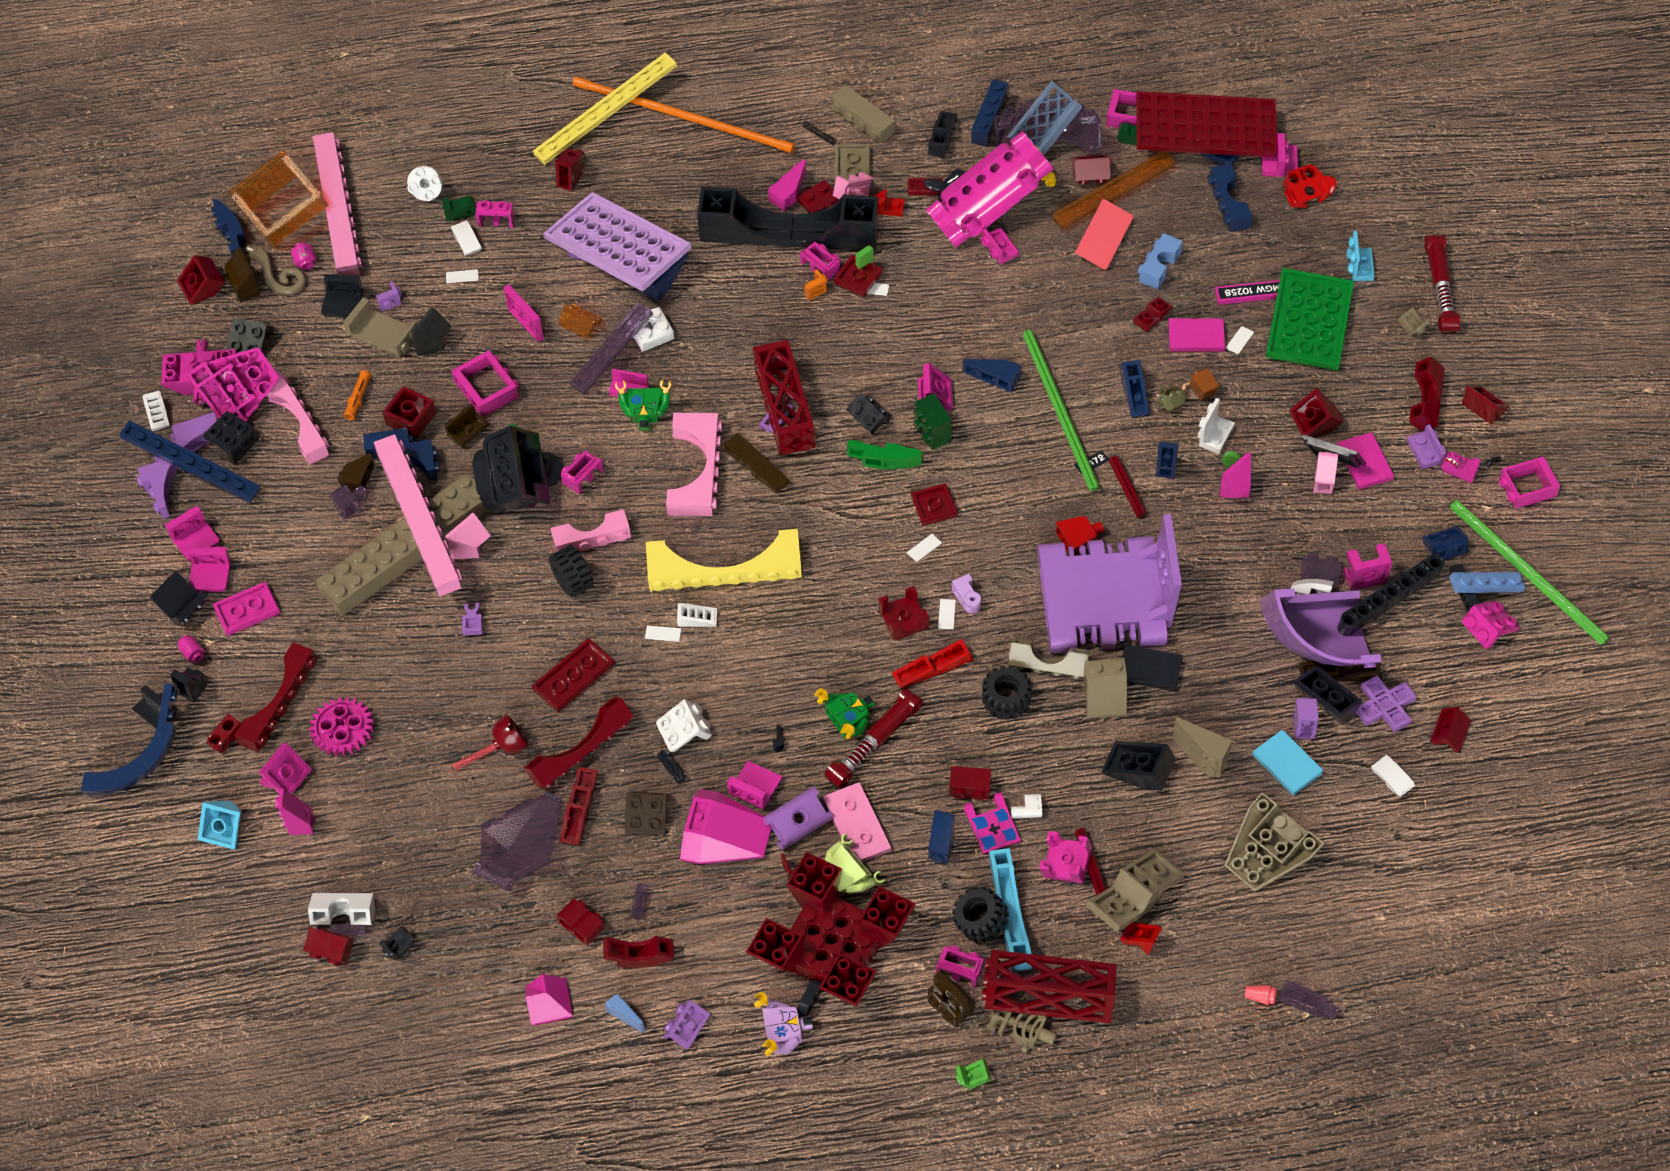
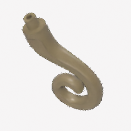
[246,245,306,296]

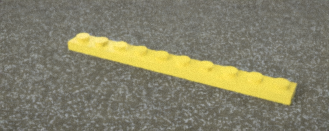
[533,53,677,165]

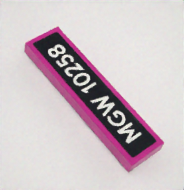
[1215,280,1280,305]

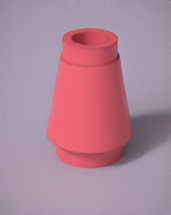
[1245,985,1277,1006]

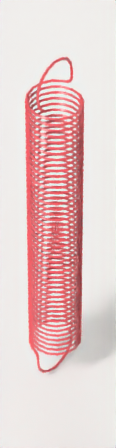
[448,744,497,772]

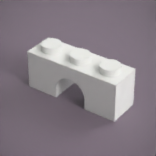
[308,893,375,925]

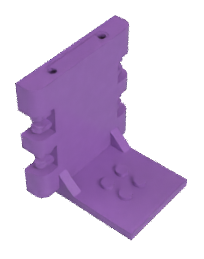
[1037,514,1182,654]

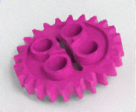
[309,697,374,757]

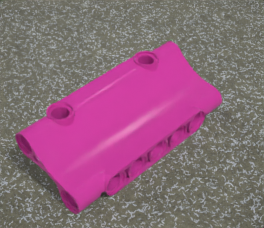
[925,131,1054,248]

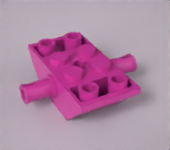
[161,339,236,405]

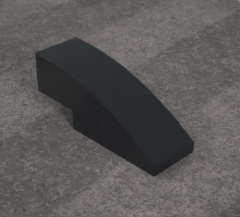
[928,111,958,157]

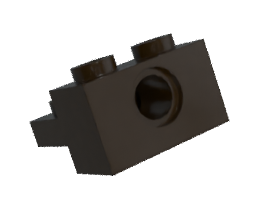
[927,971,974,1027]

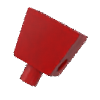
[1056,516,1104,556]

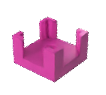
[1343,543,1392,591]
[1039,831,1092,884]

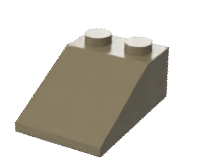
[1173,717,1232,778]

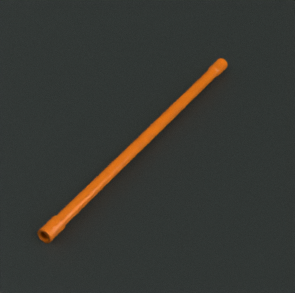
[573,76,795,154]

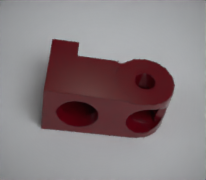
[207,713,241,753]

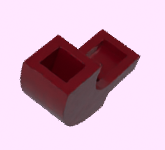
[603,936,674,968]

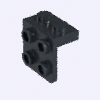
[321,274,363,317]
[150,572,207,624]

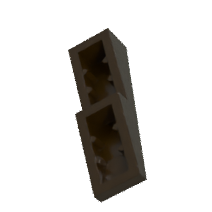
[724,433,790,493]
[1299,661,1382,682]

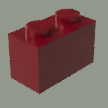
[949,766,991,801]
[303,927,354,965]

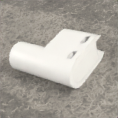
[1011,794,1042,819]

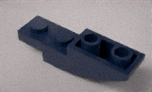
[211,199,247,255]

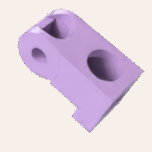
[952,574,981,614]

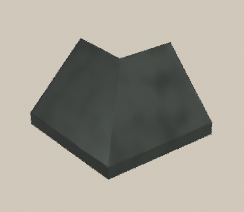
[411,307,452,356]

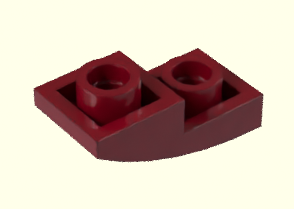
[1133,296,1172,332]

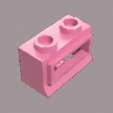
[833,172,874,199]

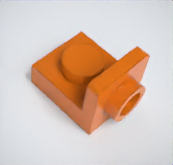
[804,269,828,301]

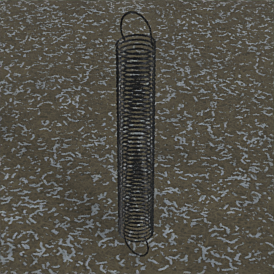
[799,121,837,145]

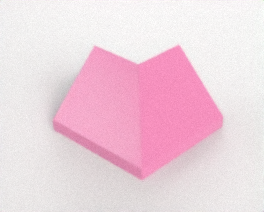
[445,513,490,559]

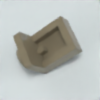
[1397,307,1430,336]

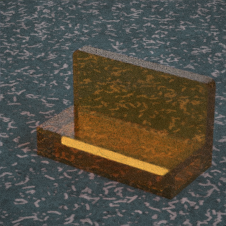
[558,304,603,338]

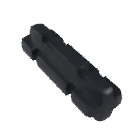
[657,749,686,783]

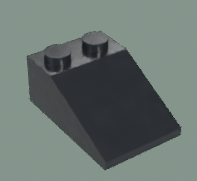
[1102,741,1176,791]

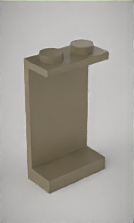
[343,297,417,358]

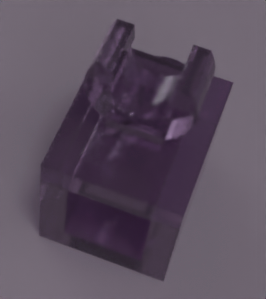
[330,485,367,519]

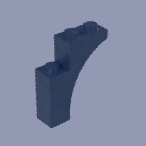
[363,428,440,481]

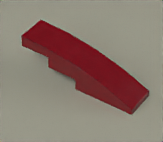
[559,767,599,846]

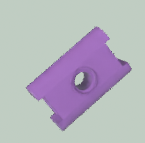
[762,787,833,850]

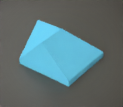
[198,801,241,850]

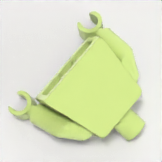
[825,834,885,894]

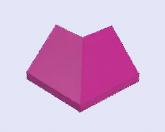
[1219,452,1251,498]
[525,974,573,1026]

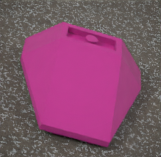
[680,789,772,864]

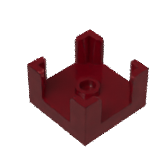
[878,586,929,641]

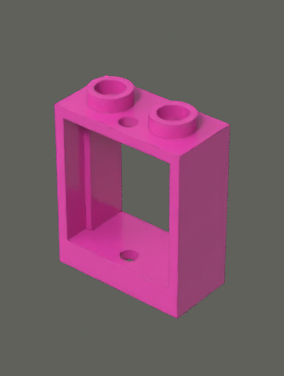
[1106,89,1136,128]
[1498,456,1560,509]

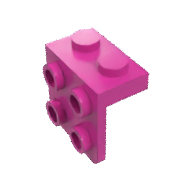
[165,506,220,561]
[188,546,231,592]
[1461,601,1520,649]

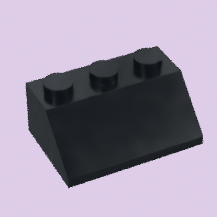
[1293,665,1362,725]

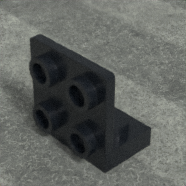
[203,411,259,465]

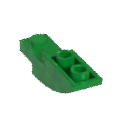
[847,439,923,469]

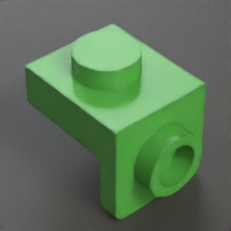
[956,1059,992,1090]

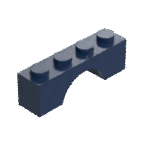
[971,79,1009,147]
[1207,163,1252,232]

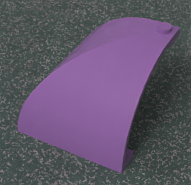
[1260,588,1381,668]

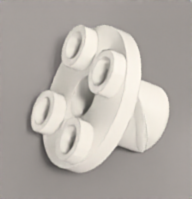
[407,166,443,201]

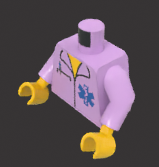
[754,992,813,1056]

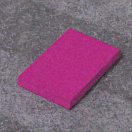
[504,284,544,342]
[1168,318,1225,352]
[1337,432,1394,490]
[212,581,281,636]

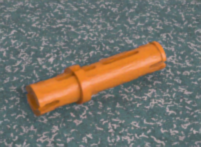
[343,370,371,420]

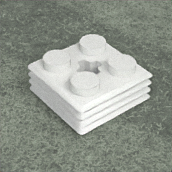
[627,307,674,351]

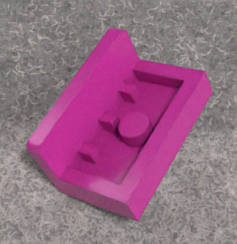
[981,228,1019,264]

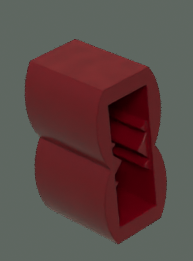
[556,898,604,946]

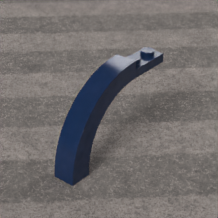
[81,683,177,795]

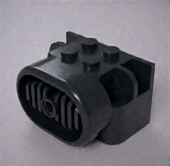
[472,426,551,513]

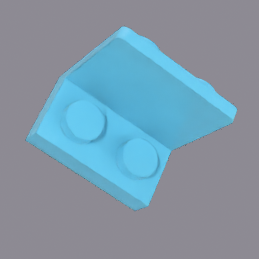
[1346,231,1374,281]

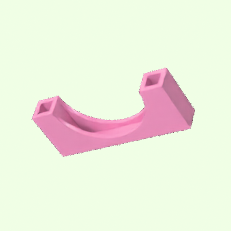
[666,413,722,516]

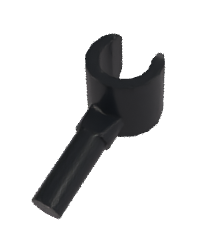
[772,725,784,751]

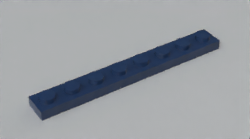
[119,420,260,503]

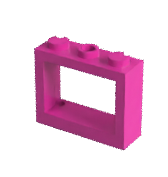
[451,350,519,417]

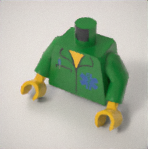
[615,379,672,431]
[814,688,874,740]

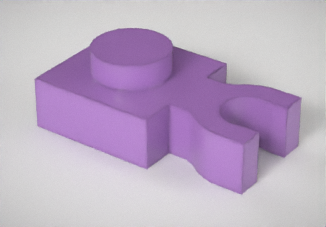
[462,603,482,636]

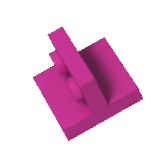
[1261,133,1298,177]
[918,362,953,411]
[258,743,312,794]

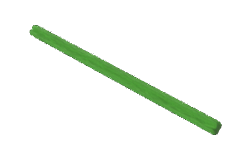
[1023,330,1099,491]
[1450,500,1609,645]

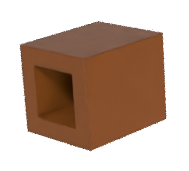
[1190,368,1219,401]

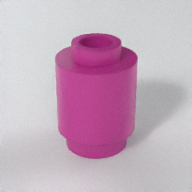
[178,635,205,663]

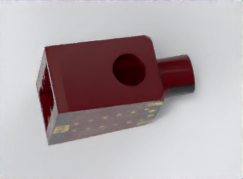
[555,149,585,191]

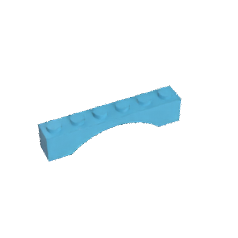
[989,848,1032,972]

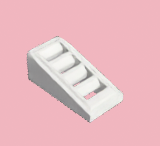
[143,391,170,431]
[677,603,717,627]

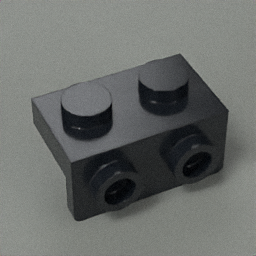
[846,393,891,434]

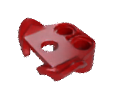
[1283,164,1337,208]

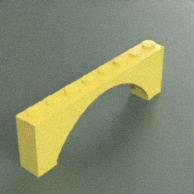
[646,529,802,591]

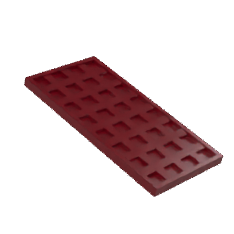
[1136,91,1278,158]

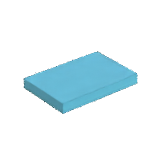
[1252,730,1323,796]

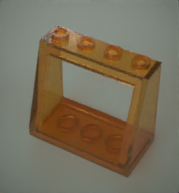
[227,150,329,248]

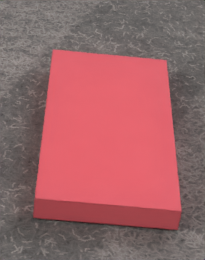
[1074,199,1134,270]

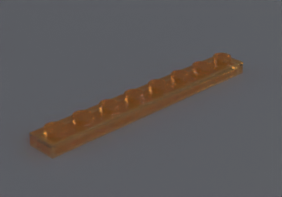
[1051,151,1175,230]

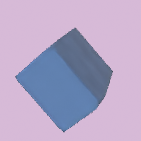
[605,994,645,1033]

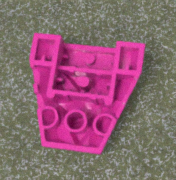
[186,347,280,422]

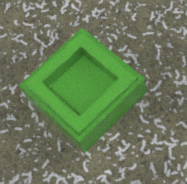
[856,245,874,269]

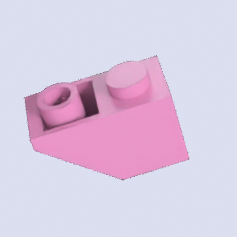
[1313,452,1338,494]

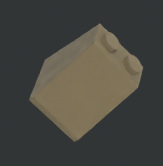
[1083,658,1127,719]

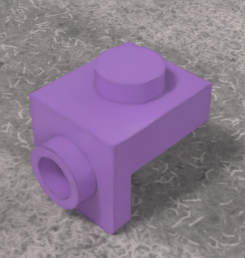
[376,281,402,312]

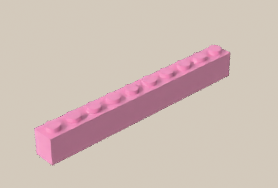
[313,132,362,276]
[374,434,462,597]

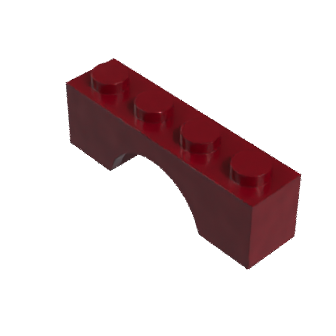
[1409,357,1445,432]

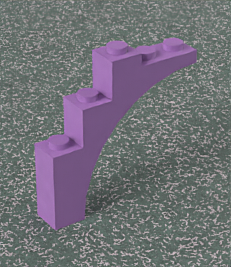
[136,412,217,519]

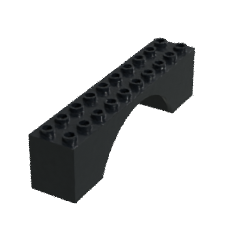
[697,186,879,252]

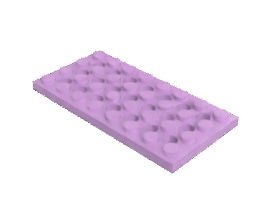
[543,192,692,292]

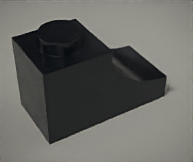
[170,667,208,702]

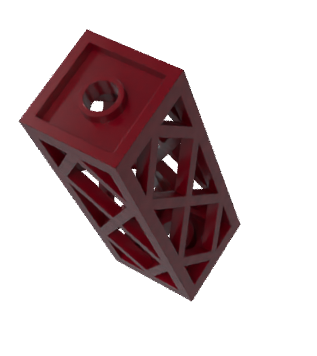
[752,340,815,456]
[982,950,1117,1024]

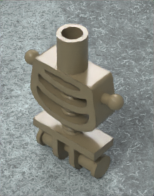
[985,1001,1057,1052]

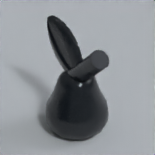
[923,169,967,202]

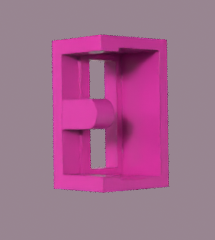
[476,200,515,228]
[800,242,840,281]
[561,450,604,495]
[936,946,984,988]

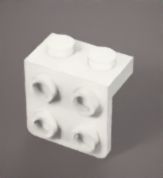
[656,699,713,752]

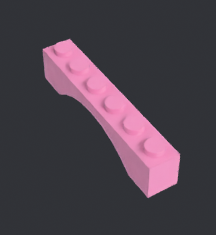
[266,369,329,465]

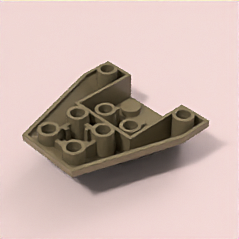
[1224,792,1325,892]

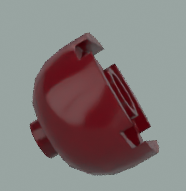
[492,714,529,754]

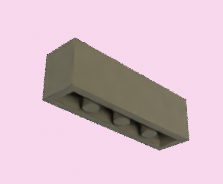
[831,85,895,143]

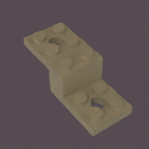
[1086,849,1185,932]

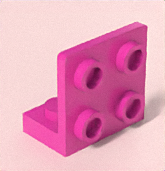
[727,761,782,810]

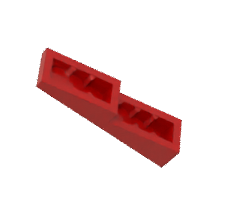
[892,639,973,690]

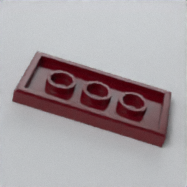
[531,638,615,712]

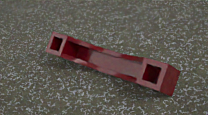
[234,642,316,753]
[523,696,634,789]

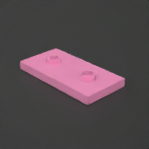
[823,782,891,862]

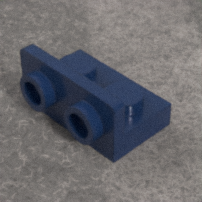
[1422,526,1469,560]

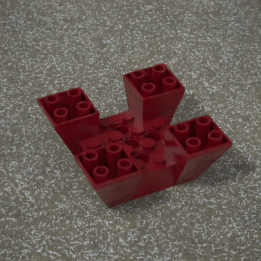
[746,851,916,1007]

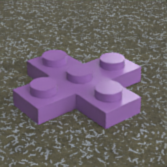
[1357,675,1417,732]

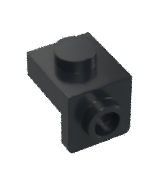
[379,926,416,959]

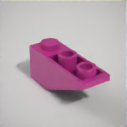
[768,159,807,212]
[275,789,315,835]

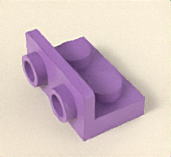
[1406,424,1446,469]
[663,1000,710,1049]

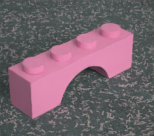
[551,509,631,552]

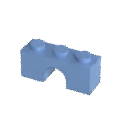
[1138,233,1183,289]

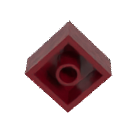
[382,386,437,439]

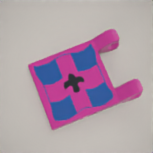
[964,793,1021,855]

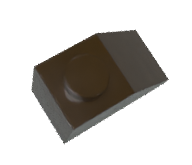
[338,453,375,494]

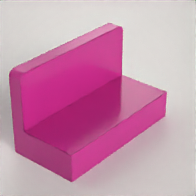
[609,369,649,397]

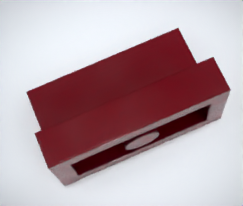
[1430,706,1471,753]

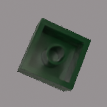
[913,393,952,450]

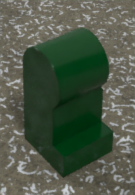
[1117,123,1136,145]
[441,196,476,222]

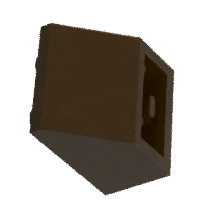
[224,248,261,302]

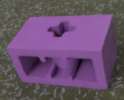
[1293,697,1319,740]

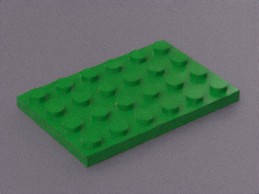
[1265,268,1354,371]

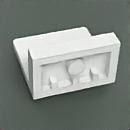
[1198,398,1235,454]

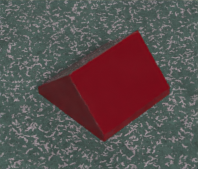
[1462,385,1510,425]

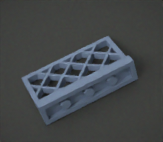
[1007,81,1082,156]

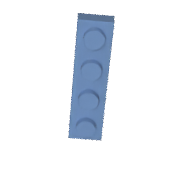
[1449,572,1526,593]

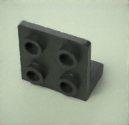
[226,317,274,353]

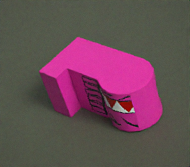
[1441,452,1481,483]

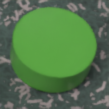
[1222,451,1241,468]

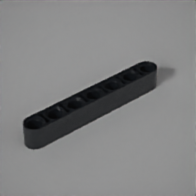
[1337,554,1445,636]

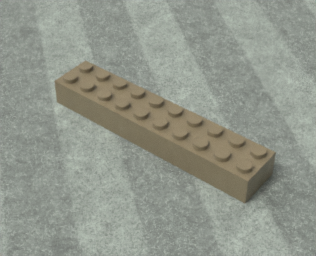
[315,473,489,616]

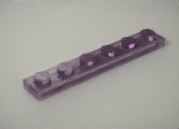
[569,302,653,395]

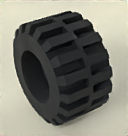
[549,545,593,597]
[982,665,1032,720]
[952,886,1009,944]

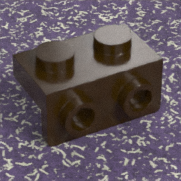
[445,404,489,448]

